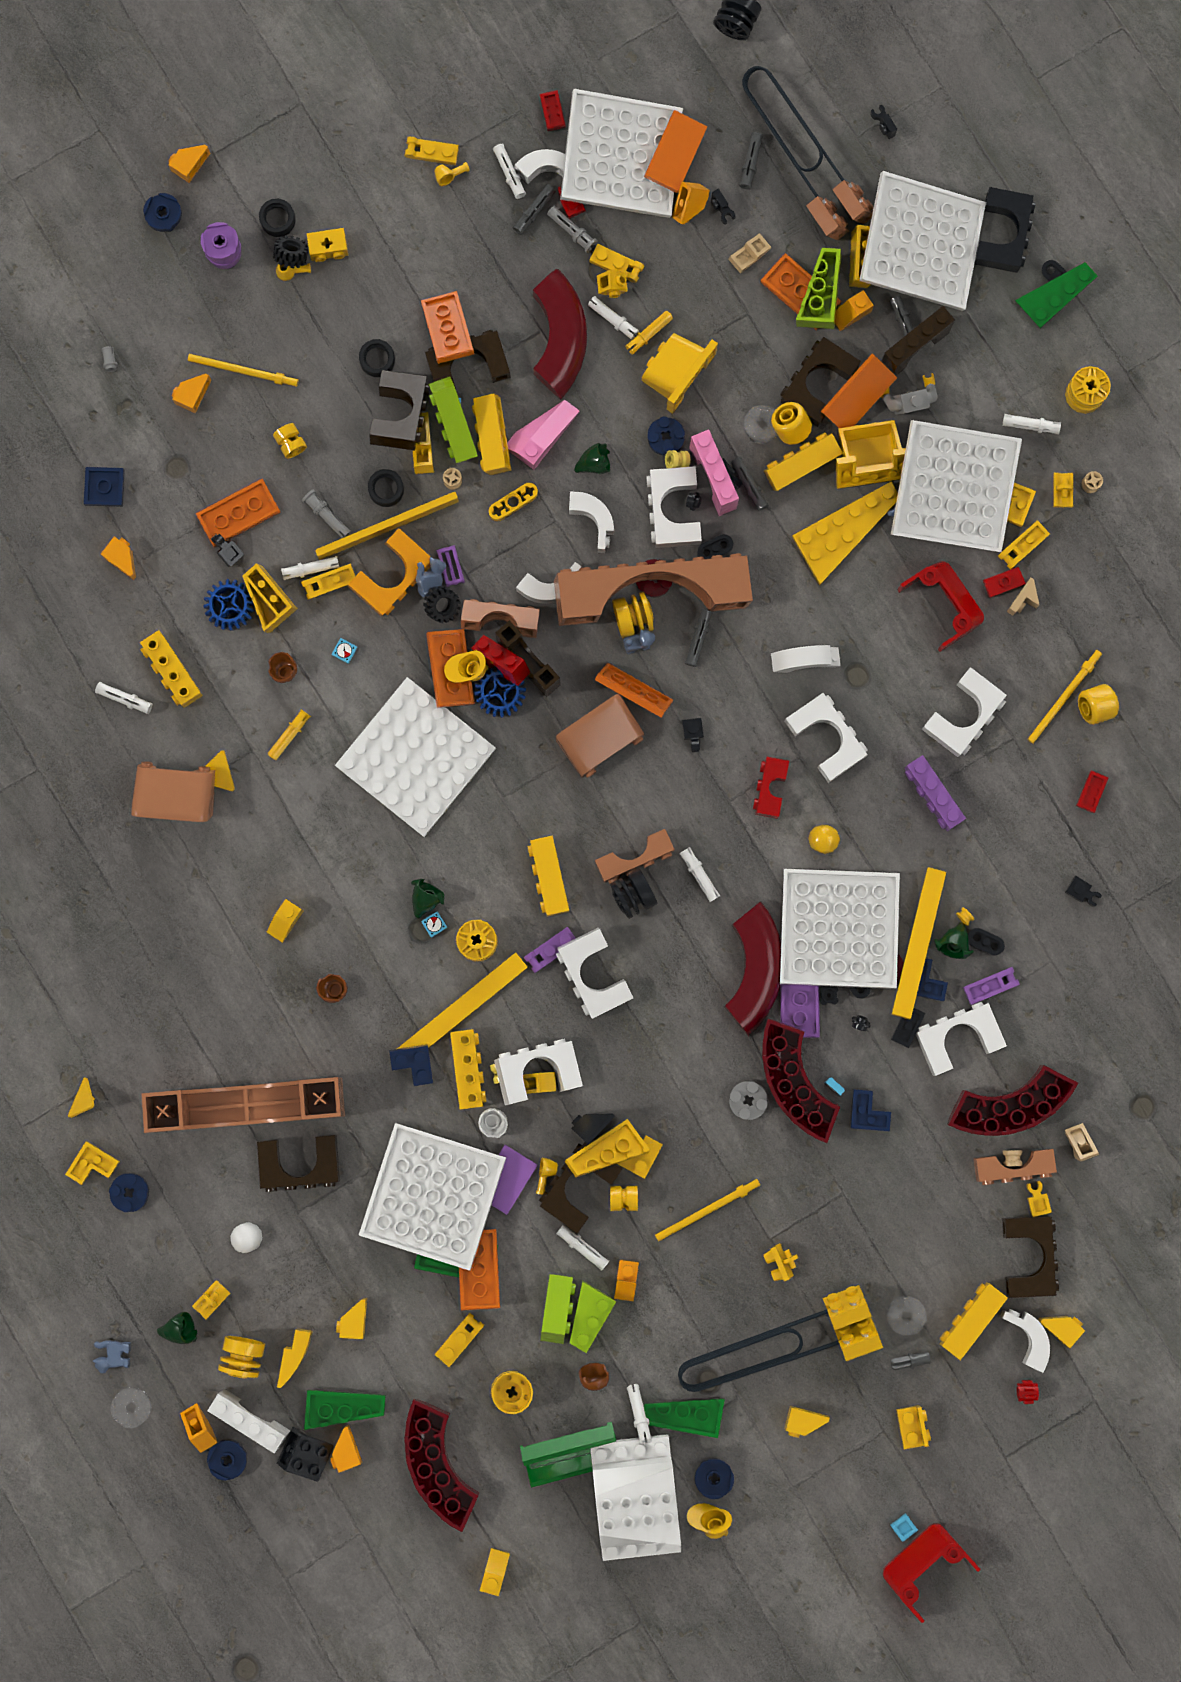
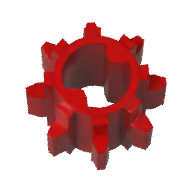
[1017,1380,1039,1404]

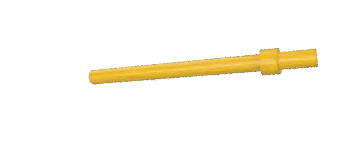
[188,354,299,387]
[1027,650,1102,744]
[655,1179,761,1242]

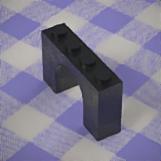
[974,187,1036,273]

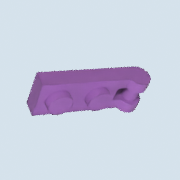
[524,927,576,973]
[963,967,1020,1005]

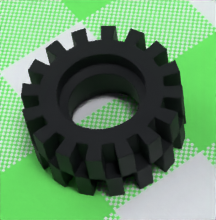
[273,236,308,268]
[423,586,461,623]

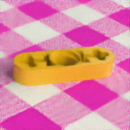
[489,483,538,521]

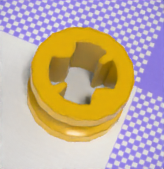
[956,907,975,926]

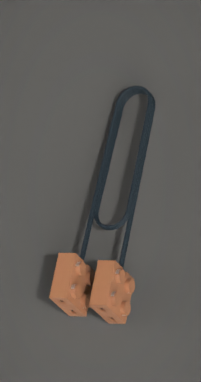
[742,66,874,240]

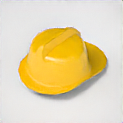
[444,650,488,683]
[687,1503,732,1539]

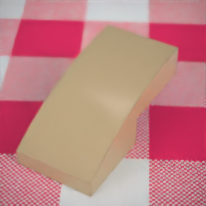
[728,233,771,273]

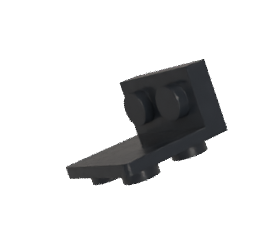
[276,1427,334,1482]

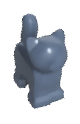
[416,557,446,597]
[623,629,655,654]
[93,1340,131,1373]

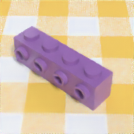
[904,755,966,831]

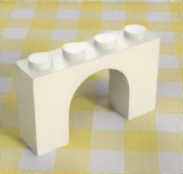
[646,466,702,548]
[922,667,1007,757]
[784,693,868,783]
[556,928,633,1019]
[915,1002,1007,1076]
[494,1039,583,1105]
[207,1389,290,1453]

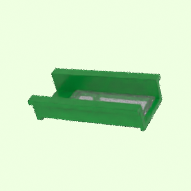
[520,1422,617,1488]

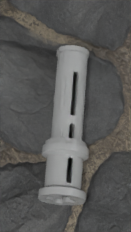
[547,206,598,253]
[302,489,352,538]

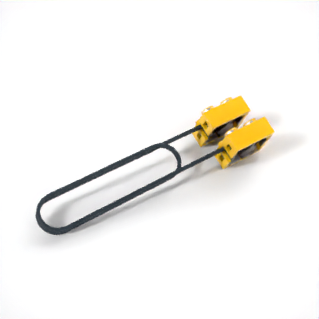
[678,1285,883,1392]

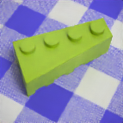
[796,248,841,329]
[429,377,478,463]

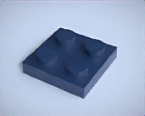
[84,467,125,507]

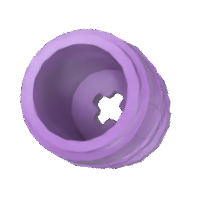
[201,222,241,269]

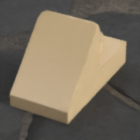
[1007,578,1039,616]
[1065,1123,1099,1162]

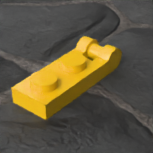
[404,137,459,165]
[589,243,645,283]
[998,520,1050,570]
[301,563,355,600]
[434,1313,484,1367]

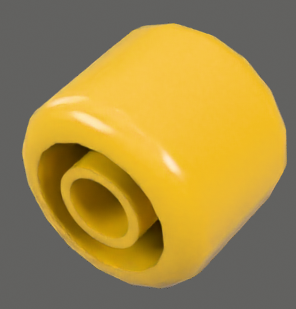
[771,402,812,445]
[1078,684,1119,725]

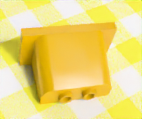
[641,333,718,414]
[836,420,906,489]

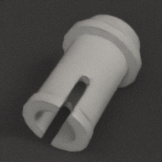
[101,346,118,372]

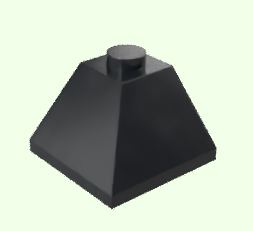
[571,1114,615,1145]

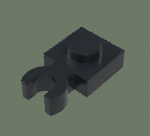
[1065,876,1102,907]

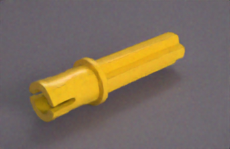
[625,311,673,355]
[268,709,311,760]

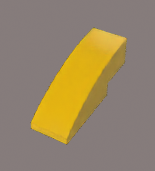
[413,412,434,474]
[277,1328,313,1388]

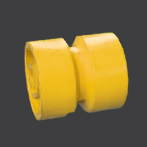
[273,423,307,459]
[610,1186,638,1211]

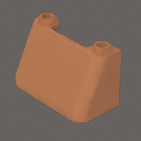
[556,693,645,778]
[131,762,215,822]

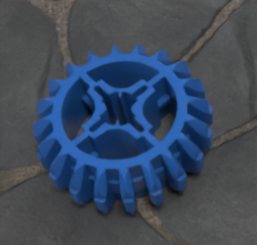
[203,579,255,631]
[474,668,526,718]

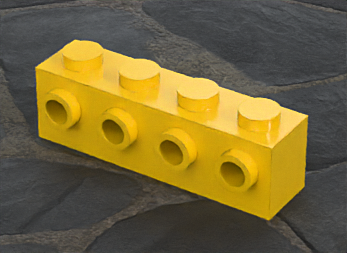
[472,393,511,475]
[764,432,843,491]
[140,630,203,708]
[527,835,569,917]
[450,1029,487,1110]
[940,1282,1008,1361]

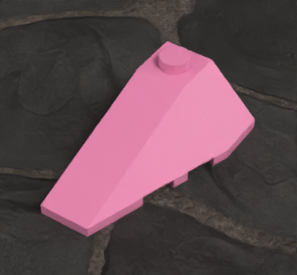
[507,400,580,470]

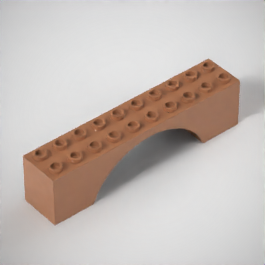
[554,553,753,626]
[142,1077,345,1133]

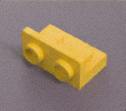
[896,1405,931,1449]

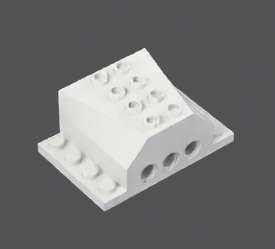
[590,1434,681,1561]

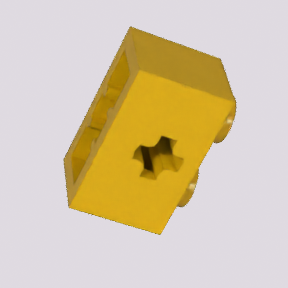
[307,228,349,262]

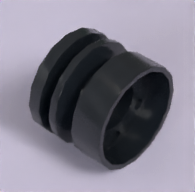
[713,0,762,40]
[610,868,658,919]

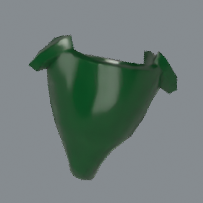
[574,443,610,474]
[411,879,445,919]
[934,922,974,959]
[157,1312,198,1344]

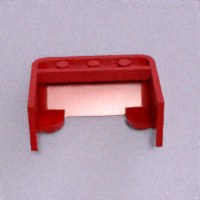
[897,561,984,652]
[882,1523,981,1623]

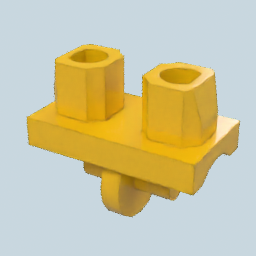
[1053,473,1073,508]
[763,1243,799,1281]
[192,1280,231,1320]

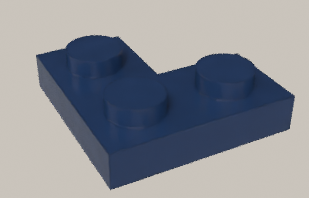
[917,958,948,1002]
[389,1044,433,1086]
[850,1089,891,1131]

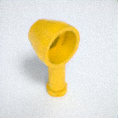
[434,162,470,186]
[276,263,311,281]
[536,1157,558,1195]

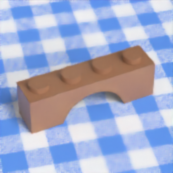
[461,599,540,638]
[595,829,675,884]
[973,1149,1057,1185]

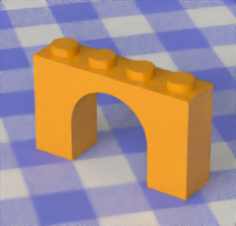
[347,528,431,616]

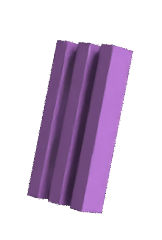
[437,545,465,587]

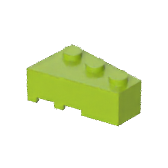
[540,1274,576,1344]
[570,1280,616,1353]

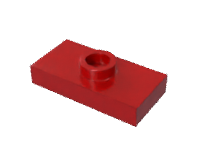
[540,90,566,131]
[983,567,1026,598]
[1076,770,1109,813]

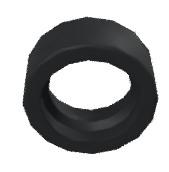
[259,198,296,237]
[359,339,395,377]
[368,469,404,507]

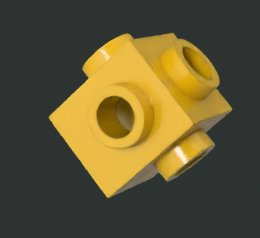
[597,269,628,298]

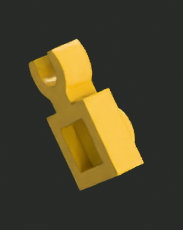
[1027,1181,1052,1217]

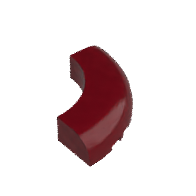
[533,269,587,400]
[724,901,781,1036]
[762,1019,840,1143]
[947,1065,1078,1136]
[404,1399,479,1532]

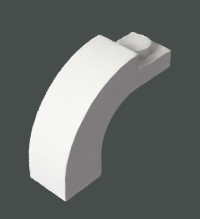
[515,149,565,184]
[569,492,614,553]
[516,562,581,604]
[771,645,841,673]
[1000,1309,1050,1373]

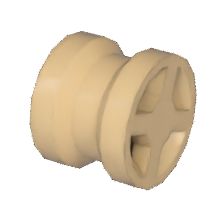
[443,468,462,490]
[1081,471,1103,493]
[1003,1150,1023,1166]

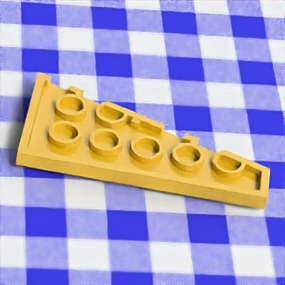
[792,482,898,585]

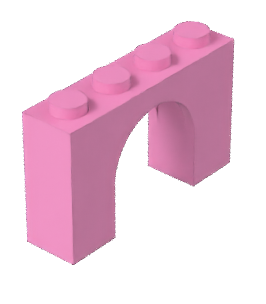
[690,429,739,516]

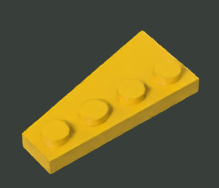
[565,1119,650,1177]

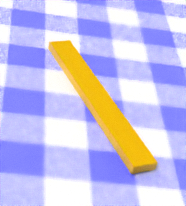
[315,492,459,560]
[891,867,946,1020]
[397,953,528,1049]

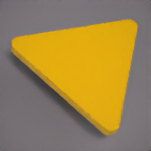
[206,750,235,791]
[68,1077,95,1118]

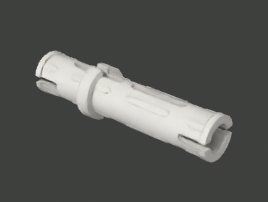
[493,144,526,199]
[588,296,639,340]
[1002,414,1061,434]
[281,556,339,580]
[95,682,153,714]
[679,847,720,902]
[556,1224,609,1271]
[627,1384,652,1444]

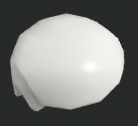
[478,1108,508,1138]
[230,1222,262,1253]

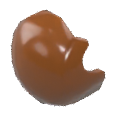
[268,652,297,683]
[316,974,348,1003]
[579,1363,609,1391]

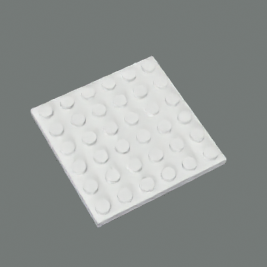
[560,89,683,218]
[859,171,986,311]
[891,420,1022,552]
[335,677,496,837]
[780,869,900,989]
[359,1123,506,1271]

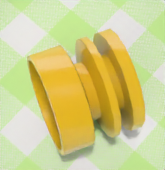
[1065,366,1111,414]
[612,592,654,639]
[456,920,498,962]
[218,1336,265,1378]
[491,1371,533,1414]

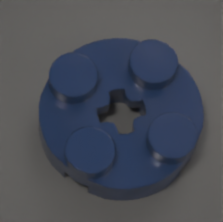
[143,193,182,232]
[648,416,685,456]
[109,1173,149,1212]
[207,1440,247,1481]
[695,1458,734,1499]

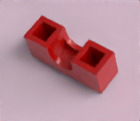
[471,635,531,686]
[753,757,789,819]

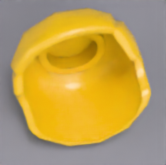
[808,825,840,854]

